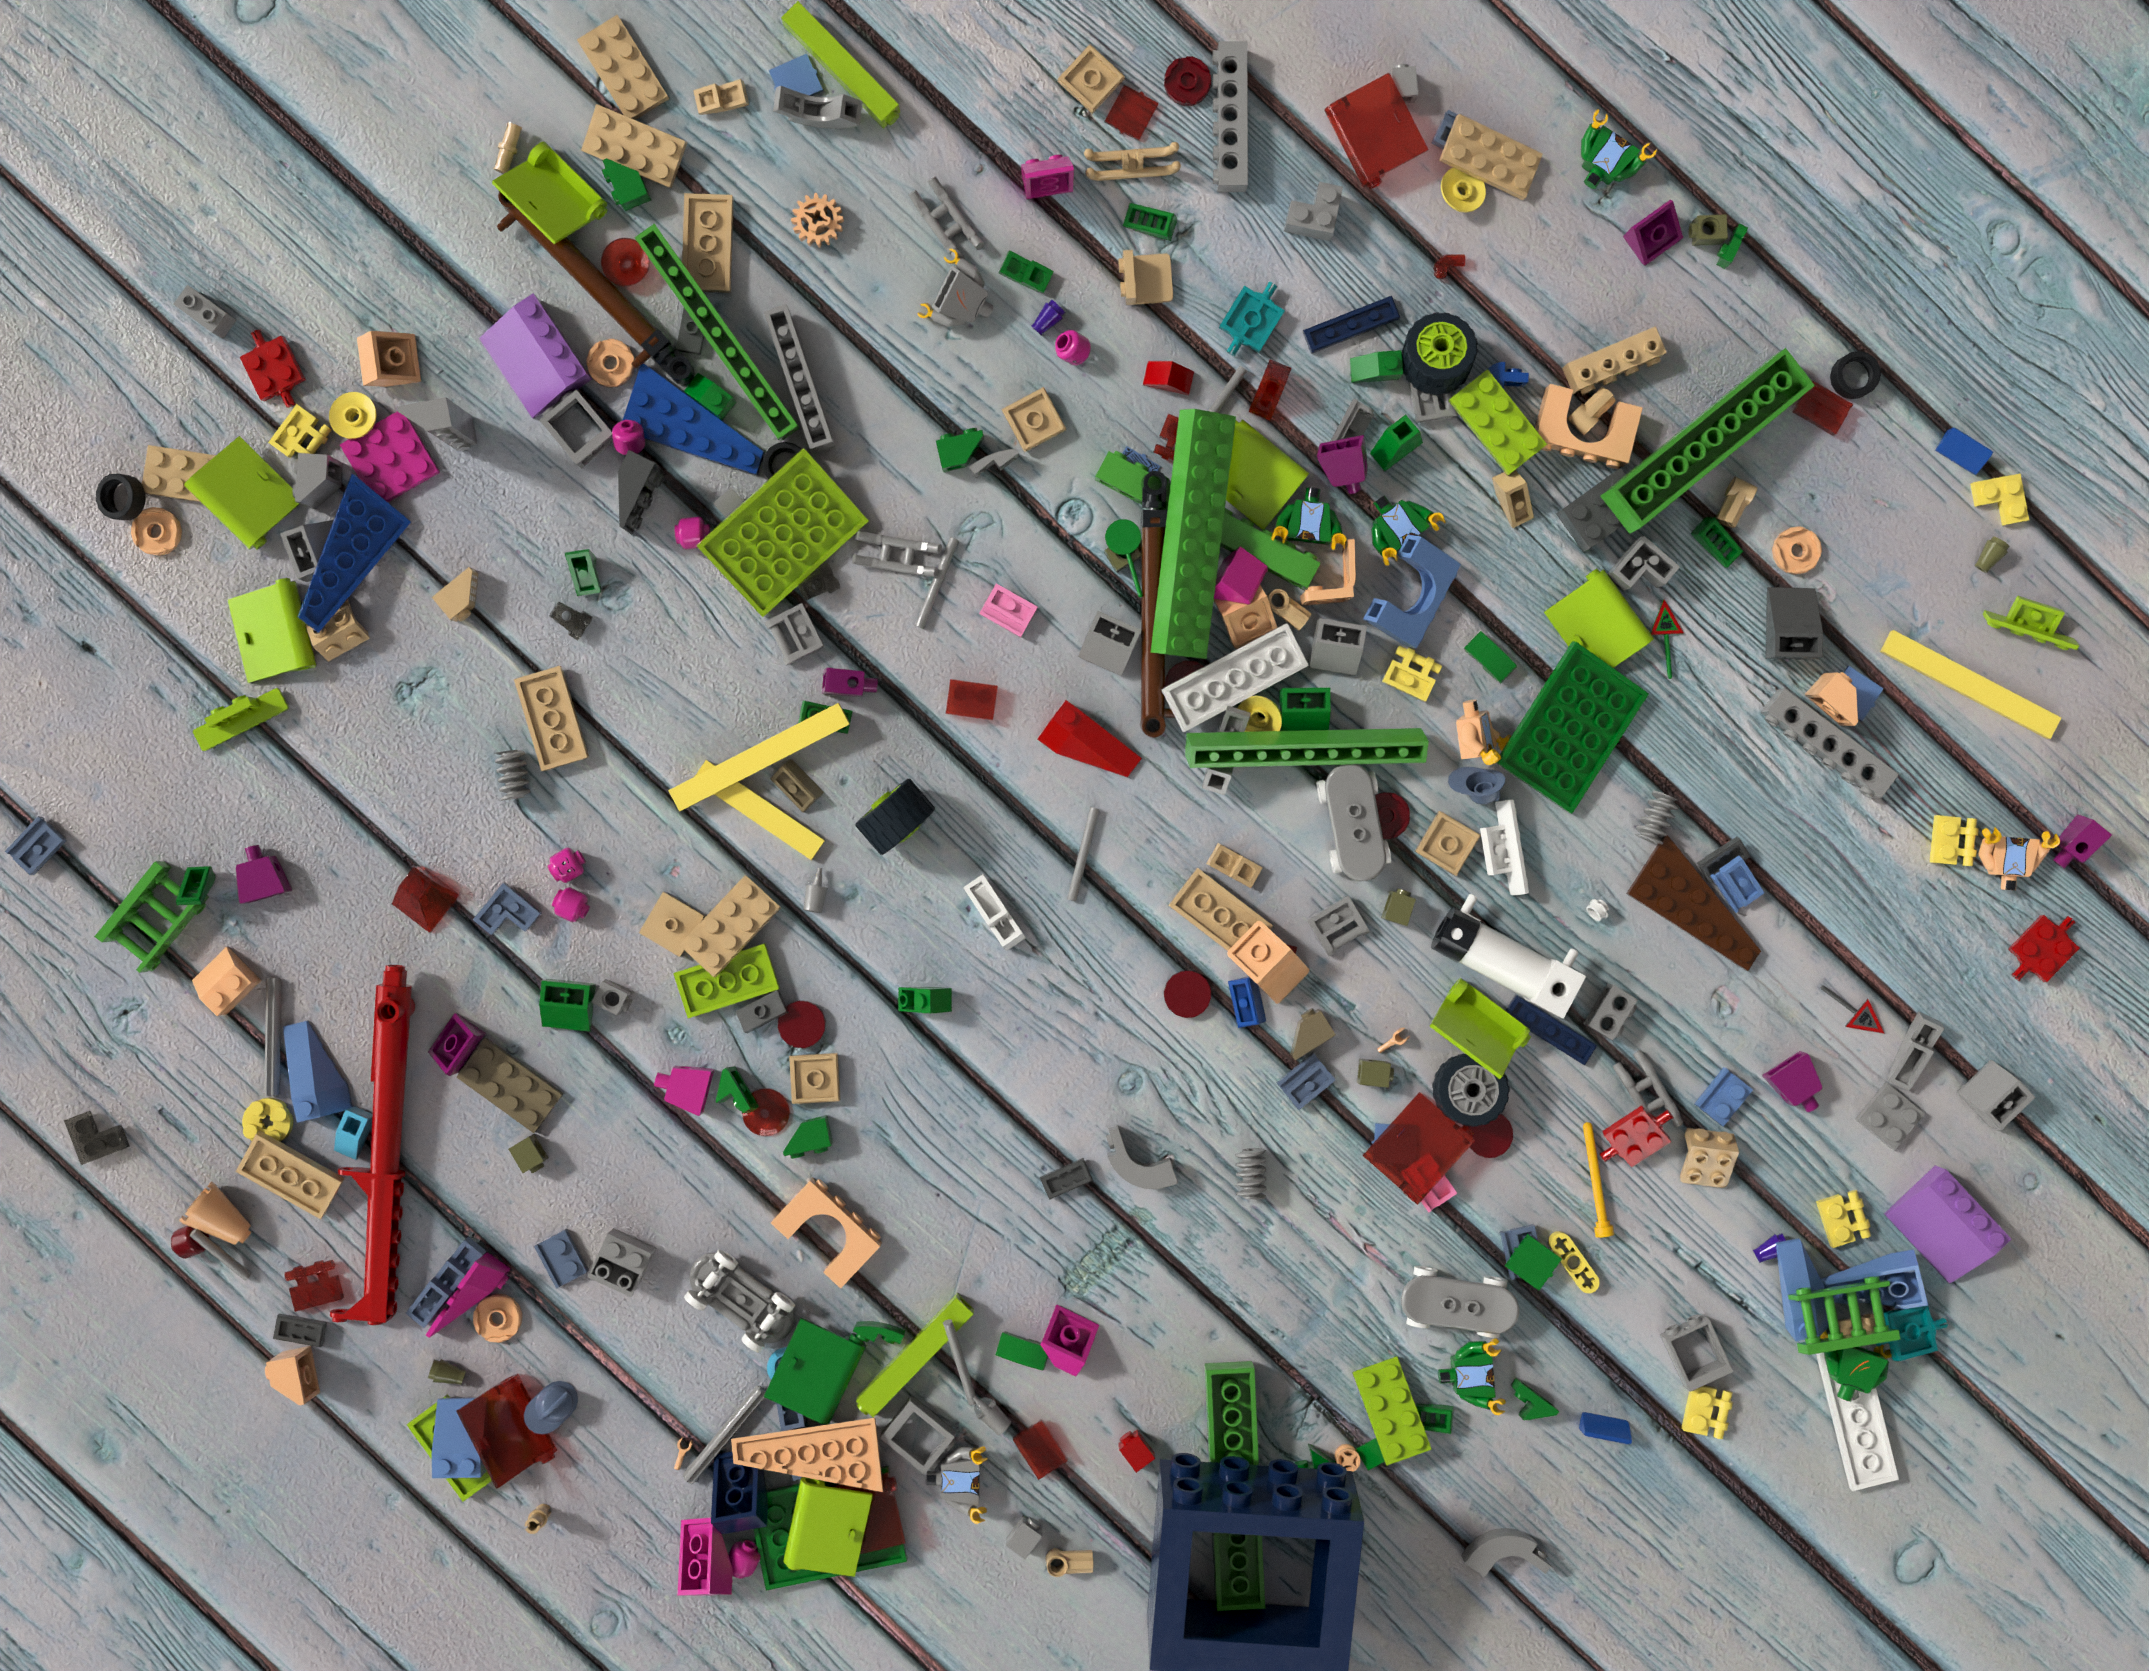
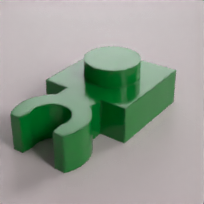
[1716,224,1748,269]

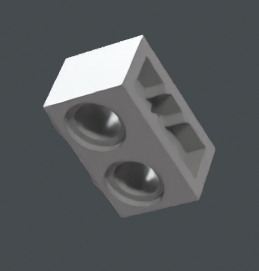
[173,285,237,339]
[1583,983,1638,1040]

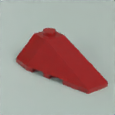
[1037,700,1142,777]

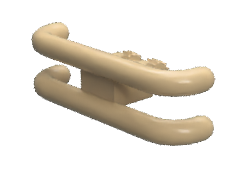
[1084,142,1181,181]

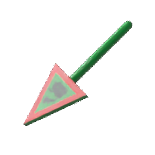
[1650,599,1684,679]

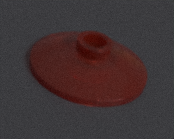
[601,238,650,286]
[742,1088,790,1136]

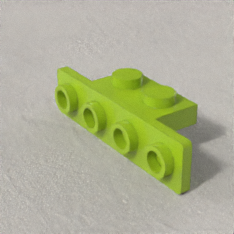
[1982,595,2080,650]
[193,688,289,751]

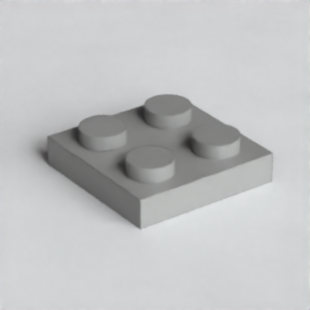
[1855,1083,1925,1150]

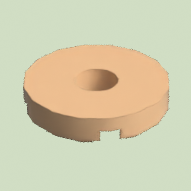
[586,339,635,388]
[131,507,182,556]
[1772,526,1822,575]
[473,1293,522,1343]

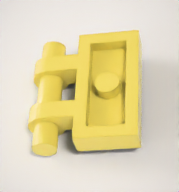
[268,404,332,458]
[1382,645,1442,702]
[1930,815,1979,866]
[1816,1190,1871,1248]
[1681,1385,1733,1439]

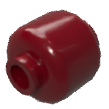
[171,1226,209,1259]

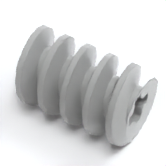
[494,750,531,801]
[1635,791,1679,845]
[1235,1148,1267,1200]

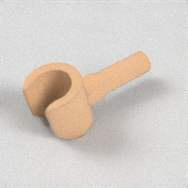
[1377,1027,1410,1053]
[674,1437,693,1470]

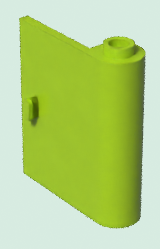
[492,141,608,244]
[1226,419,1310,529]
[184,436,300,550]
[1544,568,1654,668]
[228,578,317,683]
[1430,977,1531,1079]
[783,1477,873,1577]

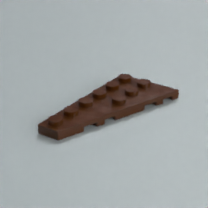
[1626,835,1761,971]

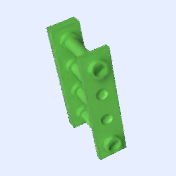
[94,861,209,973]
[1788,1276,1901,1355]

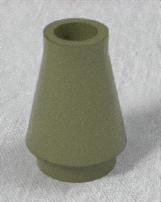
[1974,536,2010,573]
[428,1359,466,1385]

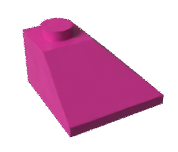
[1040,1305,1099,1377]

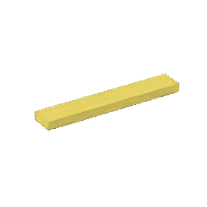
[694,760,825,860]

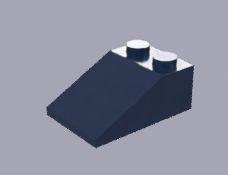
[711,1452,768,1534]

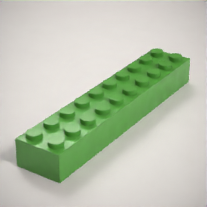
[1601,348,1815,534]
[1151,409,1236,659]
[1204,1361,1265,1611]

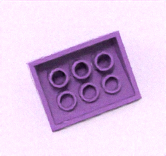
[479,293,593,419]
[1884,1165,2012,1284]

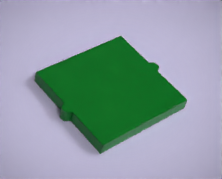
[1504,1234,1562,1290]

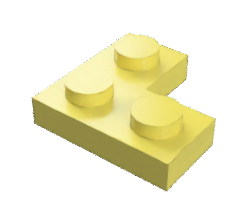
[1970,473,2029,526]

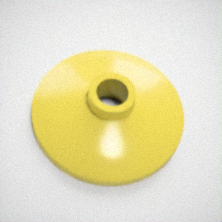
[1441,168,1486,213]
[329,392,377,439]
[1237,696,1282,732]

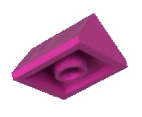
[1214,546,1268,604]

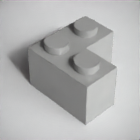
[1283,182,1343,241]
[1607,536,1680,591]

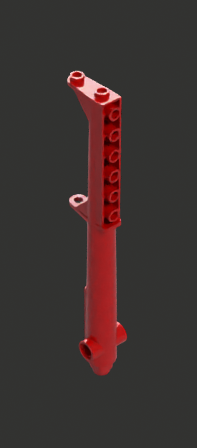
[330,965,415,1325]

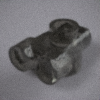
[798,563,840,600]
[549,602,593,641]

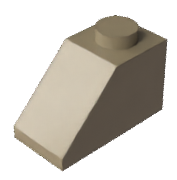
[1290,1008,1336,1060]

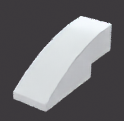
[963,874,1026,951]

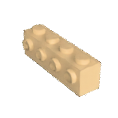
[1562,326,1667,395]

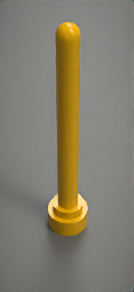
[1583,1122,1615,1238]

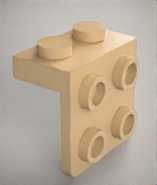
[1118,250,1173,305]
[306,599,370,662]
[1680,1128,1739,1188]

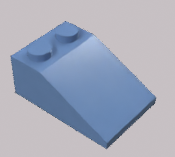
[432,1397,488,1478]

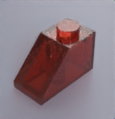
[1248,359,1292,420]

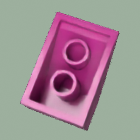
[1021,155,1074,200]
[677,1518,733,1596]

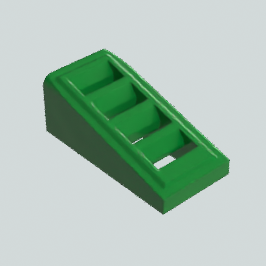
[1123,203,1177,241]
[1691,517,1743,568]
[176,866,216,905]
[1415,1403,1454,1434]

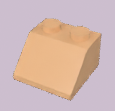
[357,331,421,387]
[1805,672,1858,726]
[192,947,262,1016]
[265,1346,320,1406]

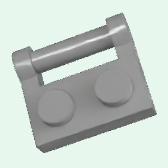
[1409,383,1459,423]
[764,603,824,666]
[1307,896,1370,956]

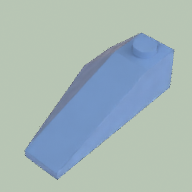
[283,1021,353,1123]
[1776,1238,1829,1341]
[1821,1250,1928,1309]

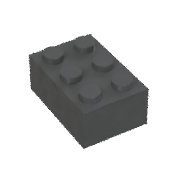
[1556,468,1625,552]

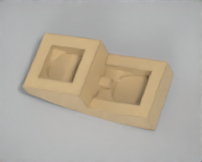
[693,79,749,115]
[1206,843,1262,888]

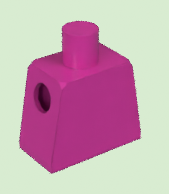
[654,1066,715,1116]

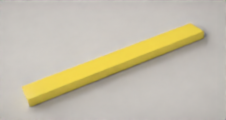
[1880,630,2061,739]
[668,703,850,812]

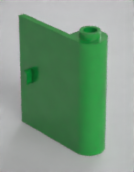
[764,1318,867,1425]

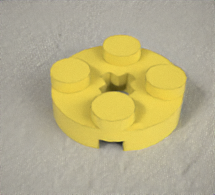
[242,1097,294,1142]

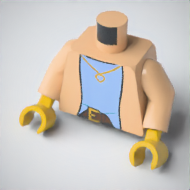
[1456,700,1511,765]
[1978,827,2060,890]

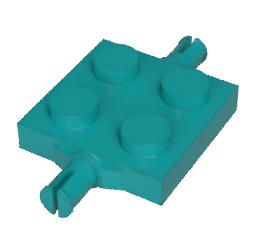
[1219,282,1285,356]
[1876,1305,1948,1361]

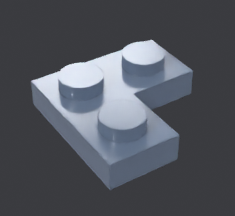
[473,883,542,935]

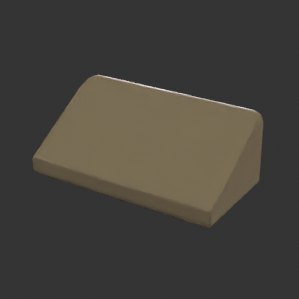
[770,759,824,813]

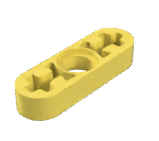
[1548,1231,1600,1293]

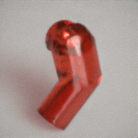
[1433,254,1465,279]

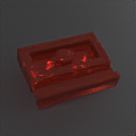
[1792,380,1853,436]
[946,679,998,721]
[1013,1419,1068,1480]

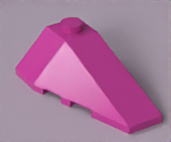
[426,1252,511,1338]

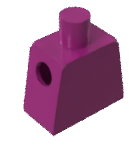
[1317,435,1368,494]
[822,667,878,697]
[2053,814,2112,869]
[236,845,292,904]
[1762,1051,1822,1112]

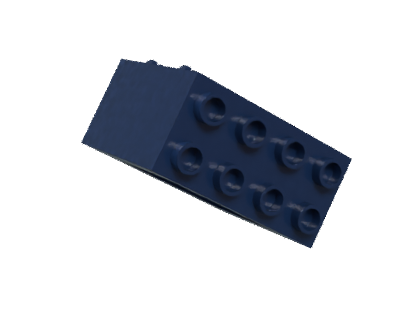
[1147,1453,1364,1671]

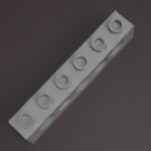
[1212,41,1248,192]
[764,304,836,454]
[1760,688,1899,798]

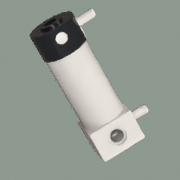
[1431,894,1586,1019]

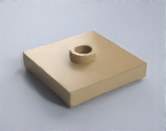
[1058,44,1125,114]
[1002,387,1066,453]
[1414,811,1481,876]
[639,891,705,957]
[789,1053,841,1104]

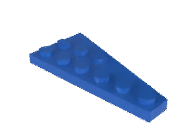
[622,364,765,476]
[298,474,411,633]

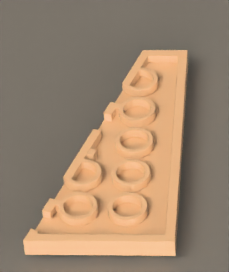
[731,1418,884,1492]

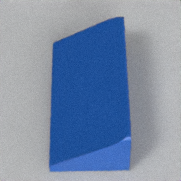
[1935,428,1993,475]
[1228,976,1266,1028]
[1579,1412,1632,1445]

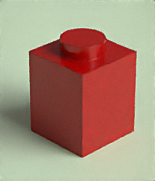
[1118,1429,1155,1473]

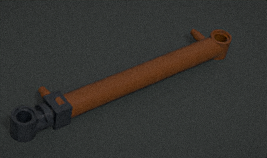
[497,191,695,385]
[1140,471,1175,738]

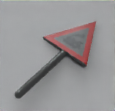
[1820,985,1885,1034]

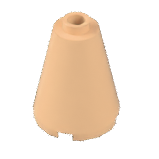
[179,1181,251,1245]

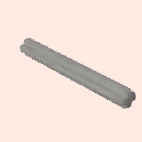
[264,977,281,1097]
[683,1386,766,1484]

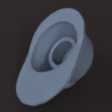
[1448,767,1506,805]
[524,1381,578,1434]

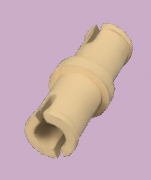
[493,122,522,174]
[525,1504,551,1534]

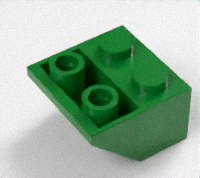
[1279,688,1331,731]
[539,979,596,1032]

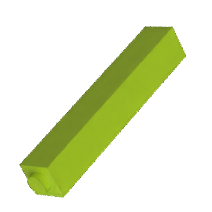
[781,1,900,129]
[856,1293,974,1417]

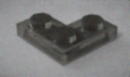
[64,1111,130,1165]

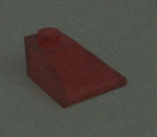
[392,866,460,933]

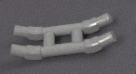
[908,176,984,259]
[852,531,942,577]
[1613,1050,1683,1127]

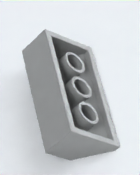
[397,397,477,451]

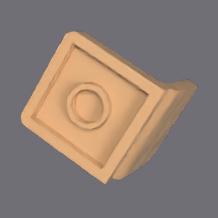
[1300,539,1356,606]
[1214,585,1277,649]
[1227,921,1310,1004]

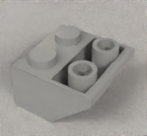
[293,453,343,509]
[280,520,334,582]
[1078,611,1142,676]
[1309,618,1367,676]
[1956,1060,2035,1130]
[588,1228,656,1297]

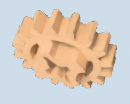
[791,193,844,248]

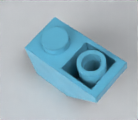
[334,1106,373,1160]

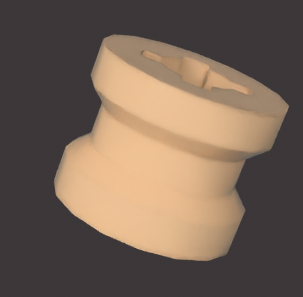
[1334,1444,1361,1472]

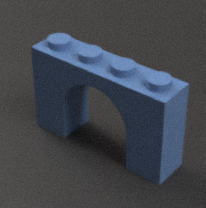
[1363,534,1461,649]

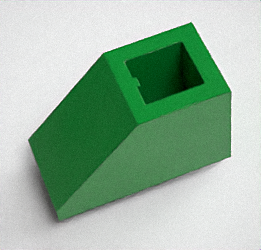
[602,158,652,211]
[1370,415,1423,472]
[936,428,984,472]
[898,987,952,1014]
[783,1115,833,1159]

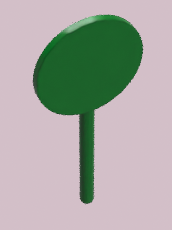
[1105,519,1143,597]

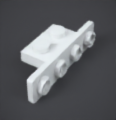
[1480,799,1529,895]

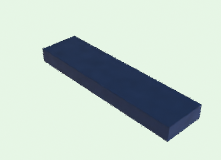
[1303,295,1401,354]
[1505,994,1598,1065]

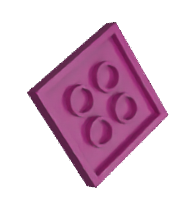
[340,411,440,502]

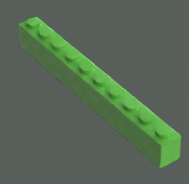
[634,224,800,442]
[1095,451,1321,591]
[1185,728,1429,768]

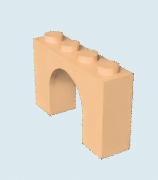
[1535,384,1643,469]
[771,1177,882,1289]

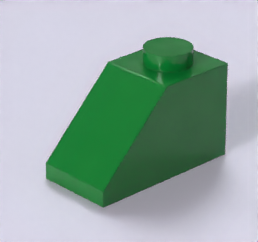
[1350,350,1403,383]
[684,373,737,421]

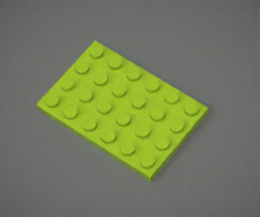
[696,448,869,617]

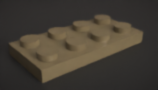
[456,1038,564,1133]

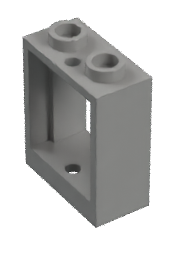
[539,390,613,469]
[1660,1314,1733,1392]
[880,1395,956,1475]

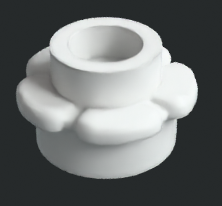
[1586,899,1609,921]

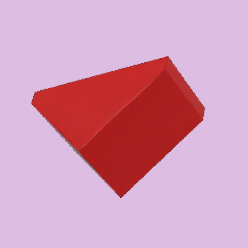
[1143,361,1194,396]

